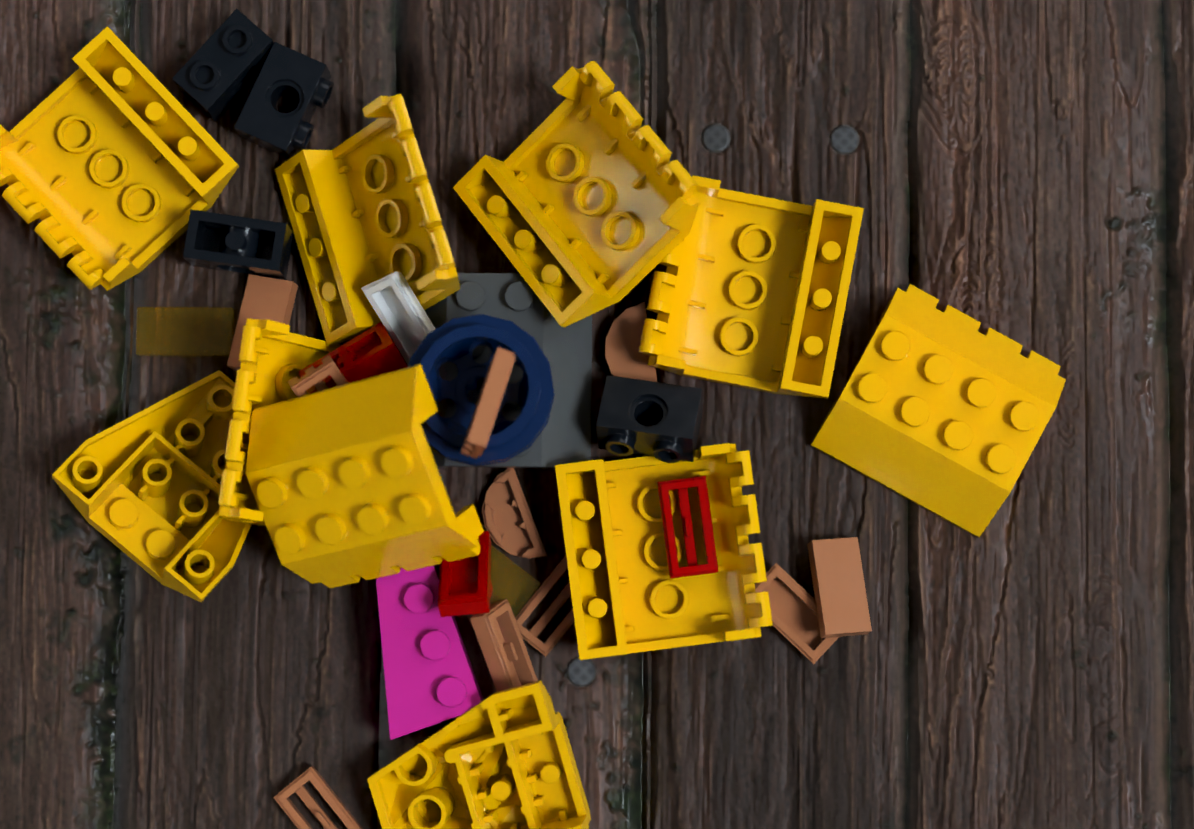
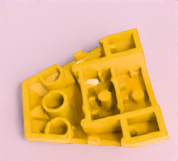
[367,680,591,829]

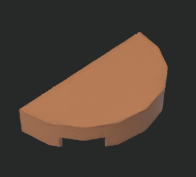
[605,302,657,382]
[482,468,547,559]

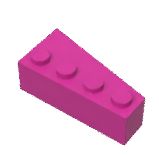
[376,565,484,740]

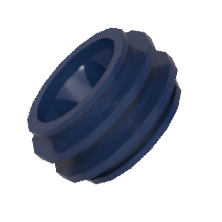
[408,314,555,467]

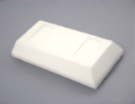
[361,271,435,366]

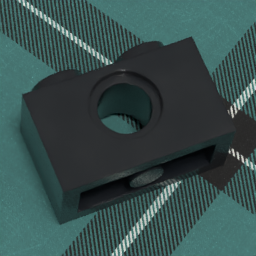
[172,9,274,122]
[234,42,334,159]
[183,210,294,280]
[596,375,703,463]

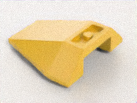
[52,370,252,602]

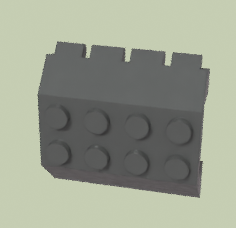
[402,273,592,471]

